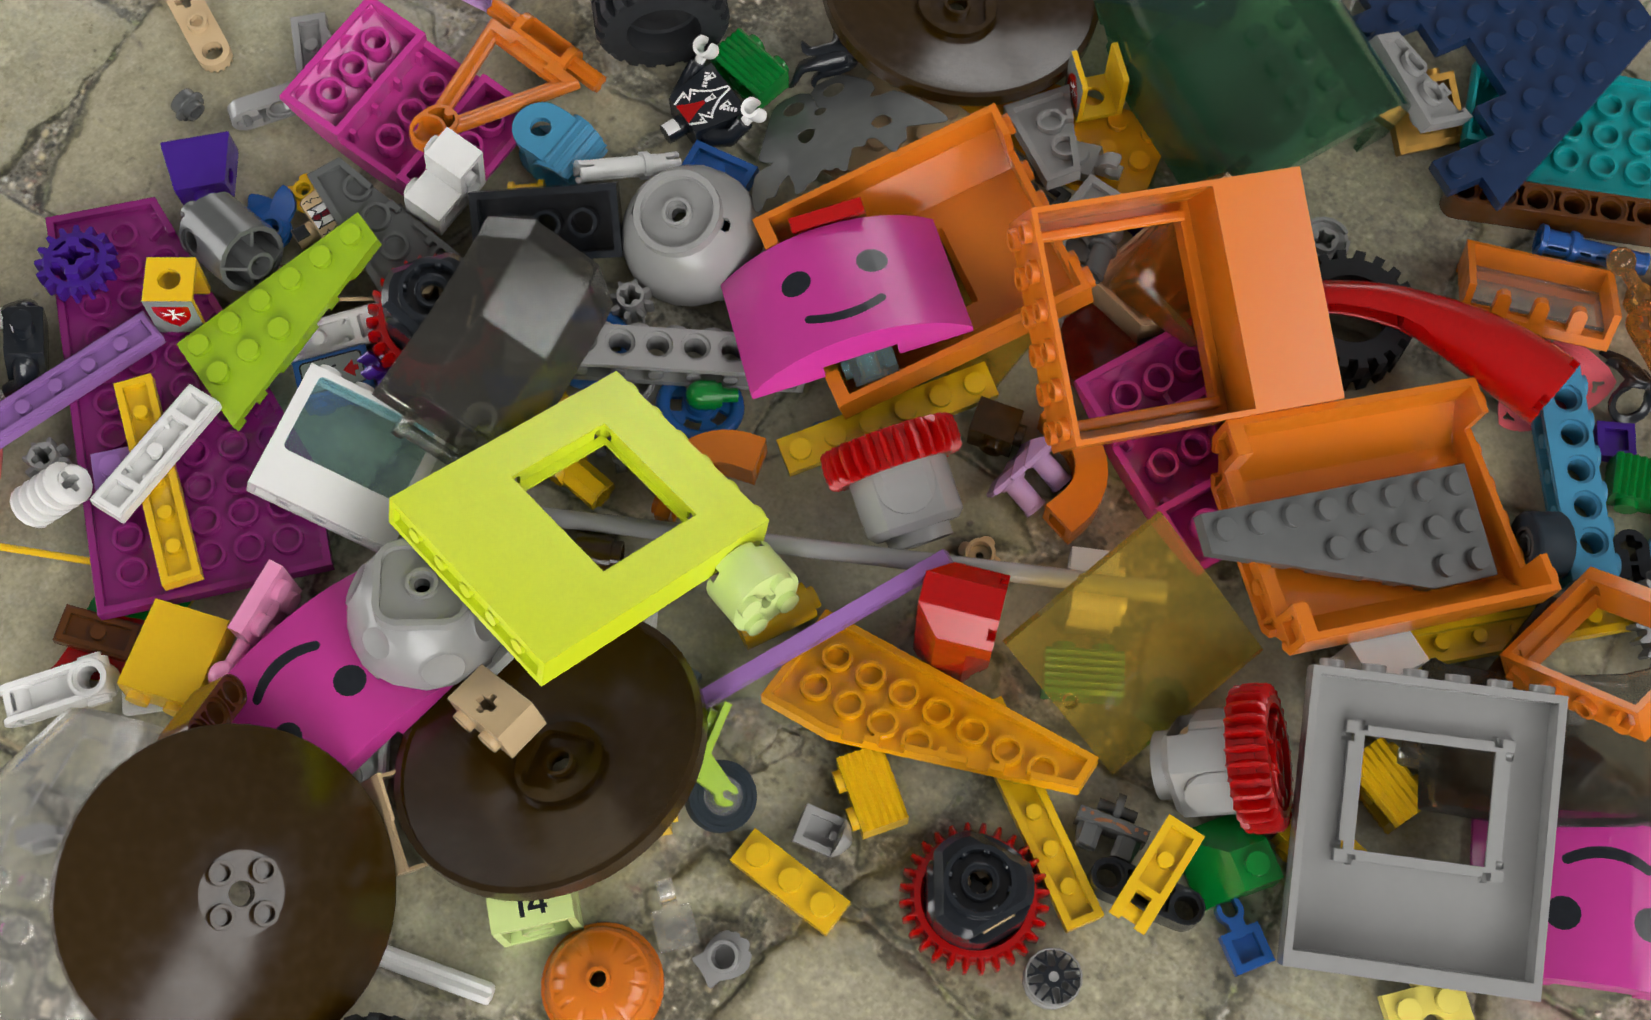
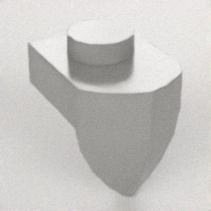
[791,803,853,858]

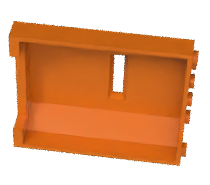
[752,103,1096,420]
[1210,377,1562,656]

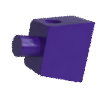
[160,131,239,206]

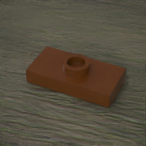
[52,604,143,662]

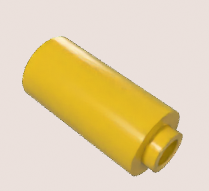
[735,582,821,650]

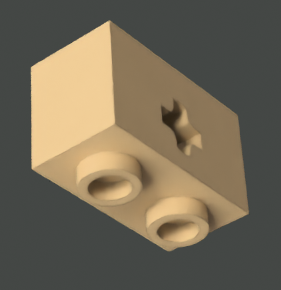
[447,664,547,758]

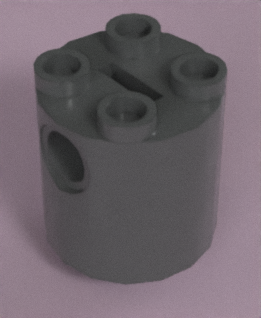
[178,192,284,292]

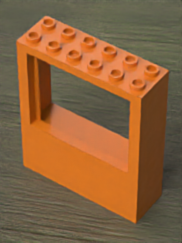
[1006,166,1345,454]

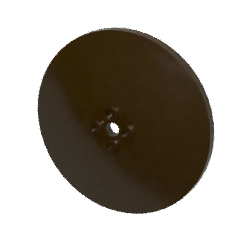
[823,0,1101,106]
[394,621,708,901]
[49,723,396,1020]

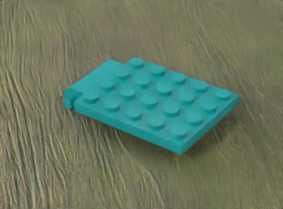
[1459,62,1651,199]

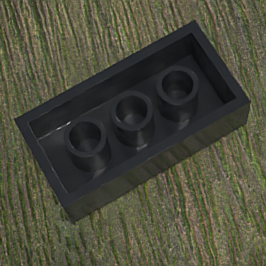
[468,181,623,267]

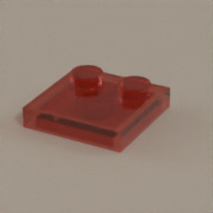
[1060,303,1138,389]

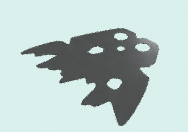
[752,75,948,212]

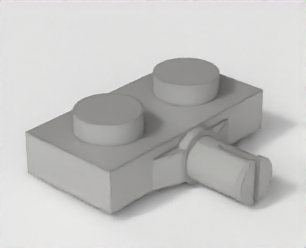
[290,12,332,75]

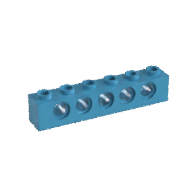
[1530,362,1622,591]

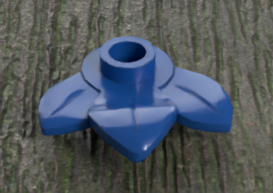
[247,185,297,247]

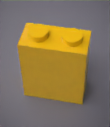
[117,598,236,717]

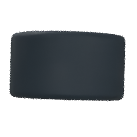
[1511,511,1577,580]

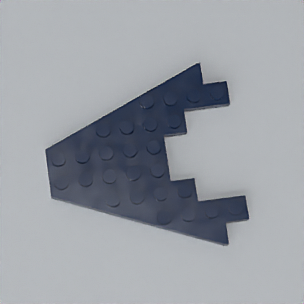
[1338,0,1651,211]

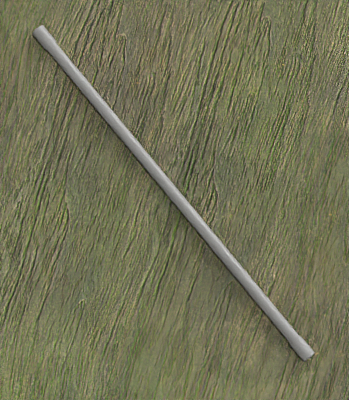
[540,506,1167,603]

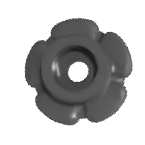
[171,88,205,121]

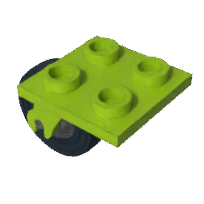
[685,701,757,833]

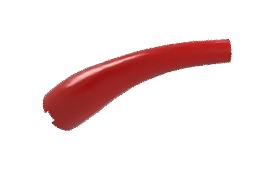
[1322,280,1581,424]

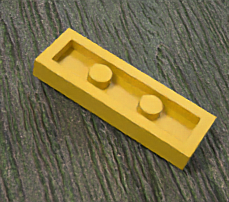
[730,828,851,936]

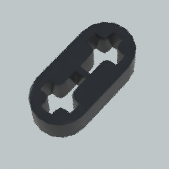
[1613,529,1651,583]

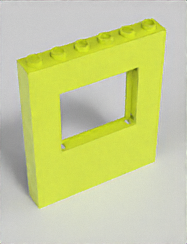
[389,371,769,687]

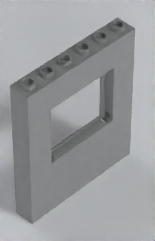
[1277,658,1569,1002]

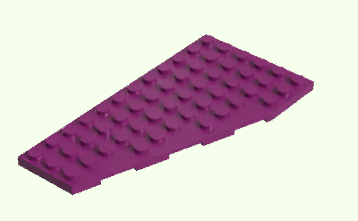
[45,197,335,620]

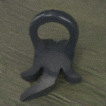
[789,31,858,88]
[1599,350,1651,423]

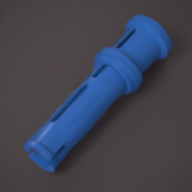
[1532,223,1651,276]

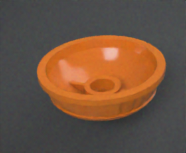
[541,922,665,1020]

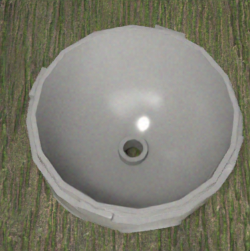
[345,538,501,691]

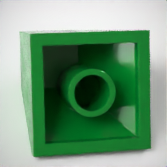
[1183,814,1284,912]

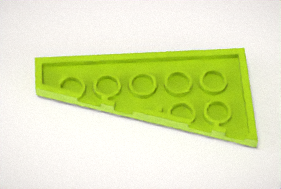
[177,212,382,431]

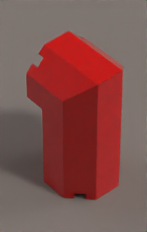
[913,562,1010,682]

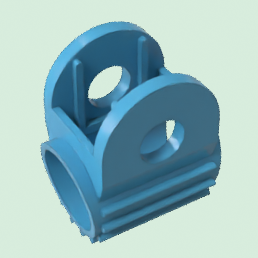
[512,102,608,186]

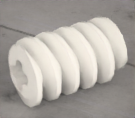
[10,462,93,528]

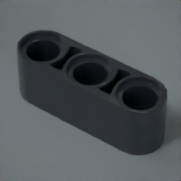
[1087,856,1206,932]

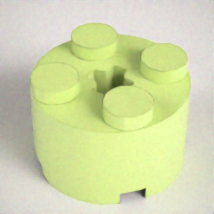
[706,541,799,636]

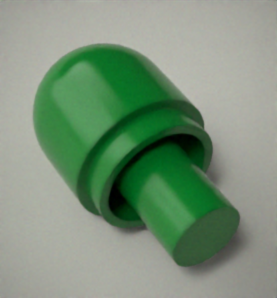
[685,380,739,410]

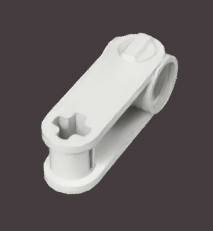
[0,651,120,728]

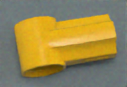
[549,456,615,510]

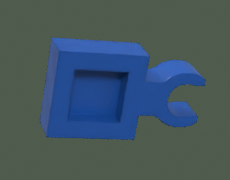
[1214,898,1276,977]

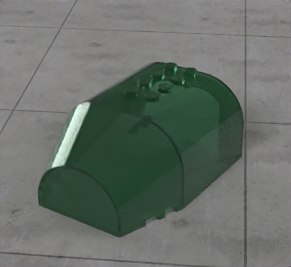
[1094,0,1412,185]

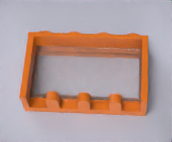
[1456,239,1622,352]

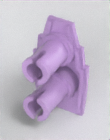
[986,436,1072,517]

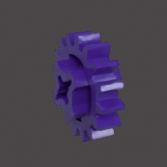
[34,225,120,303]

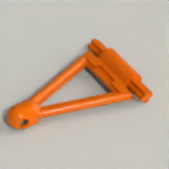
[409,0,606,152]

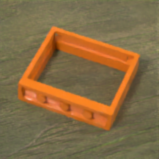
[1500,566,1651,742]

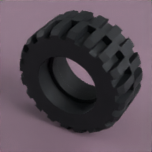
[591,0,730,68]

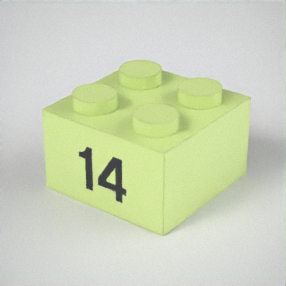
[486,891,584,947]

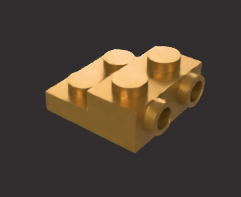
[1376,67,1462,157]

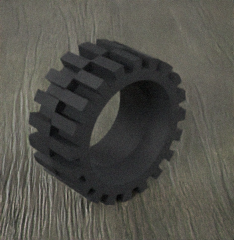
[1317,250,1413,391]

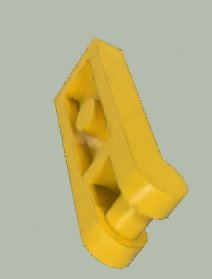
[1108,814,1205,935]

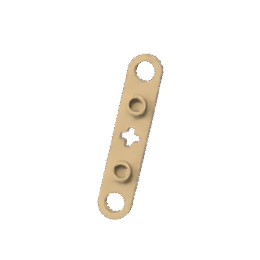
[165,0,233,73]

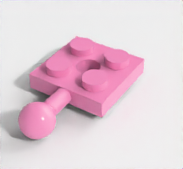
[208,559,302,683]

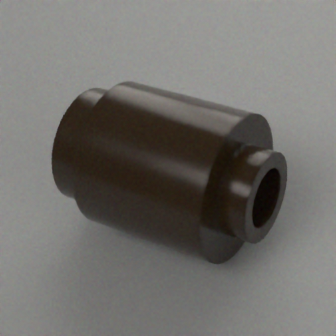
[572,532,625,571]

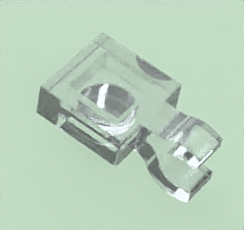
[650,877,701,954]

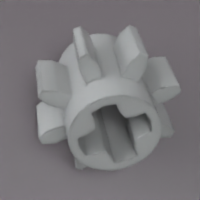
[608,279,655,325]
[22,437,73,478]

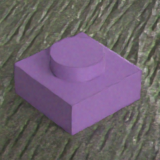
[90,446,130,491]

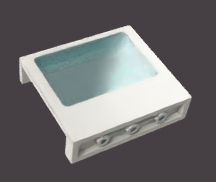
[247,363,451,553]

